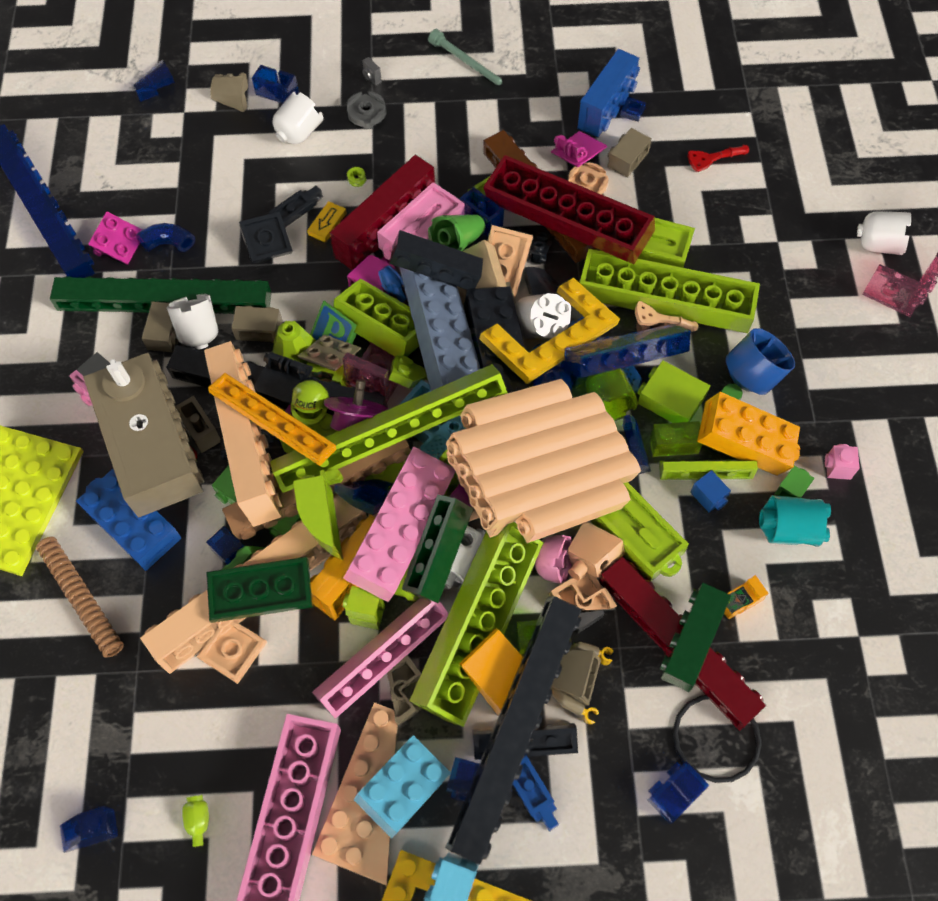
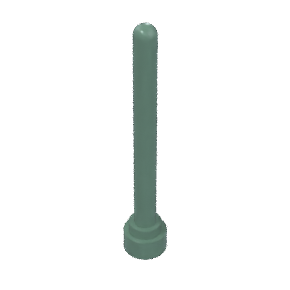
[428,29,502,85]

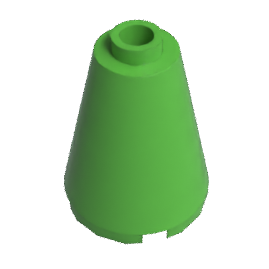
[428,215,485,251]

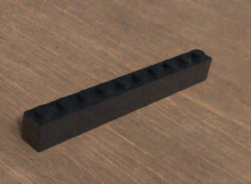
[166,345,388,415]
[445,596,582,865]

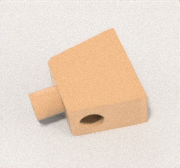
[568,522,625,580]

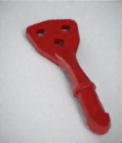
[687,145,750,172]

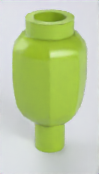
[182,795,209,847]

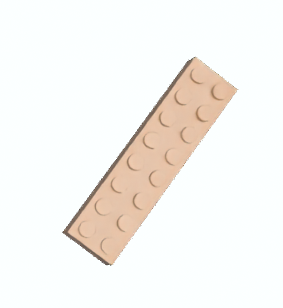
[204,341,283,527]

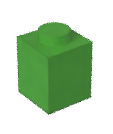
[774,465,815,498]

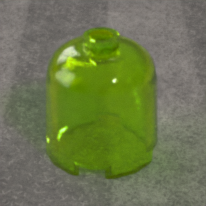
[585,365,638,421]

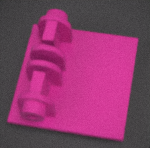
[551,131,607,168]
[88,212,146,265]

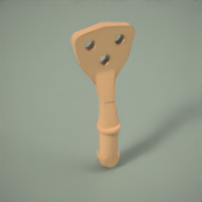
[635,301,699,332]

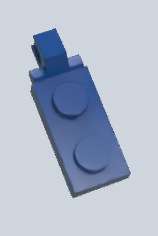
[512,756,559,832]

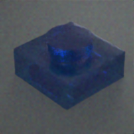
[620,97,646,122]

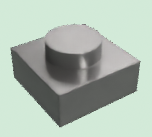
[362,57,382,86]

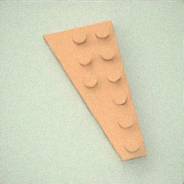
[312,703,398,886]

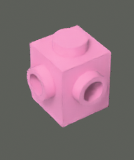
[825,444,859,480]

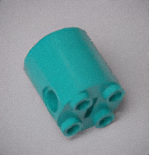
[759,495,831,547]

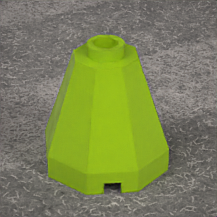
[273,321,316,364]

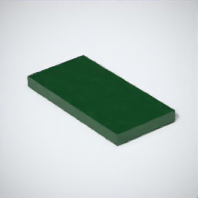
[206,557,313,623]

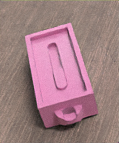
[377,182,465,260]

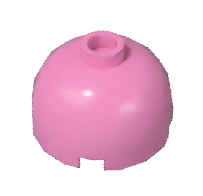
[535,535,573,584]

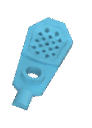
[420,416,466,460]

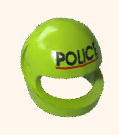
[291,380,329,427]

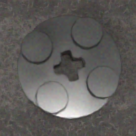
[347,91,386,129]

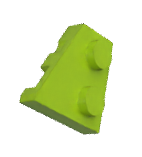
[389,355,428,389]

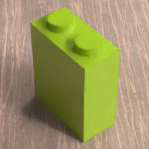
[637,360,710,430]

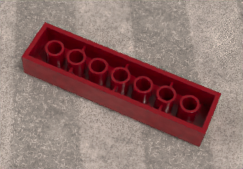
[483,155,655,264]

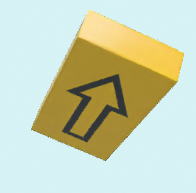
[307,201,347,243]

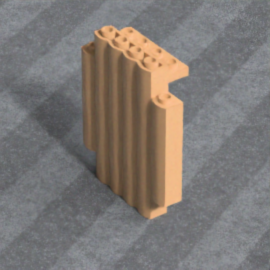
[445,379,641,543]

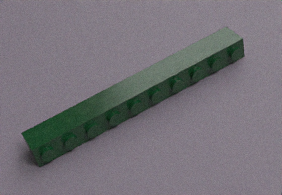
[50,276,272,314]

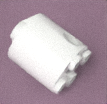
[515,293,571,339]
[444,526,486,589]

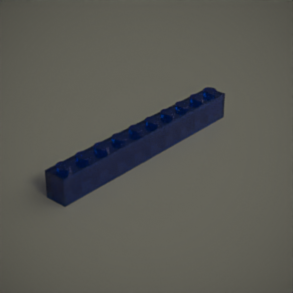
[0,124,95,278]

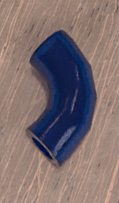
[136,223,195,252]

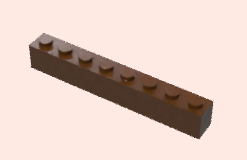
[483,130,597,263]

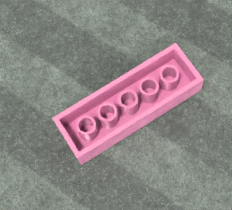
[343,447,456,602]

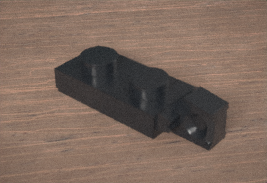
[268,185,323,227]

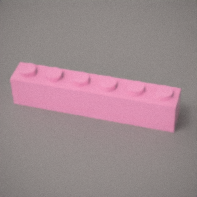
[312,598,449,719]

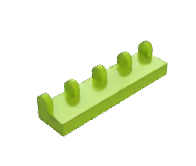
[659,460,758,480]

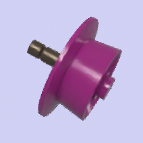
[324,380,388,431]

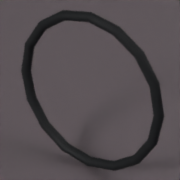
[673,695,762,783]

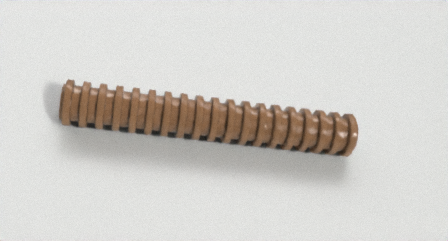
[36,536,124,657]

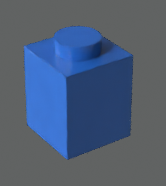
[690,470,731,513]

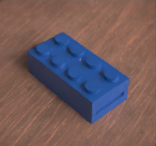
[578,48,640,138]
[76,469,181,571]

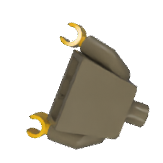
[550,642,613,724]

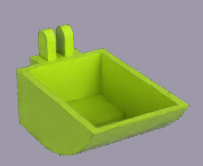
[293,469,343,560]

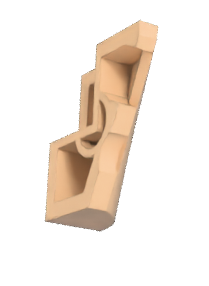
[549,573,617,611]

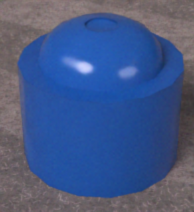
[726,328,795,395]

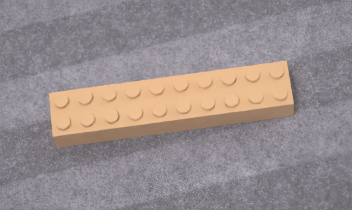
[140,489,367,674]

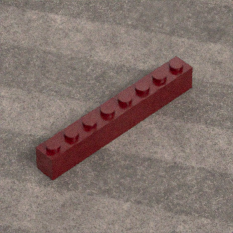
[599,557,767,731]

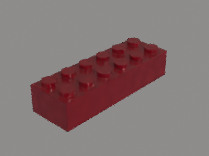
[330,154,435,271]

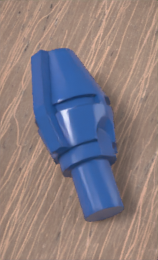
[378,265,407,302]

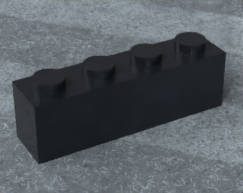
[389,230,483,290]

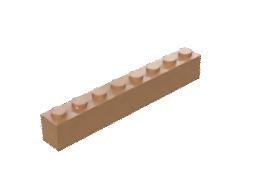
[222,439,411,540]

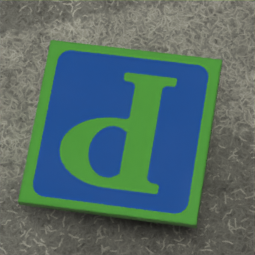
[310,301,357,344]

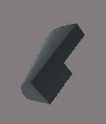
[524,267,567,302]

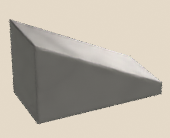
[576,610,604,633]

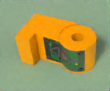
[724,575,769,619]

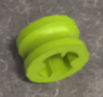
[347,167,366,187]

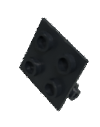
[513,227,555,265]
[254,352,313,404]

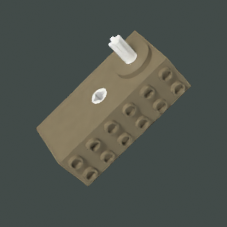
[83,353,205,518]

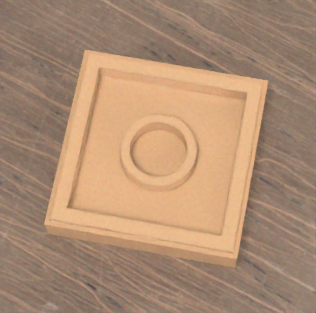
[197,620,267,684]

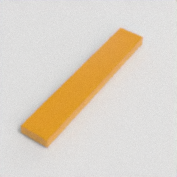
[208,373,336,466]

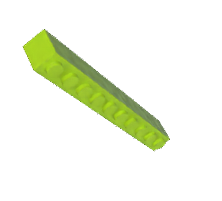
[270,364,508,493]

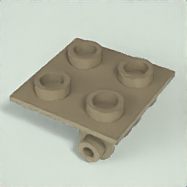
[298,335,361,371]

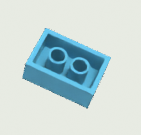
[354,735,451,839]

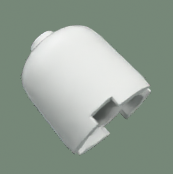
[273,92,324,144]
[857,211,911,255]
[167,294,218,349]

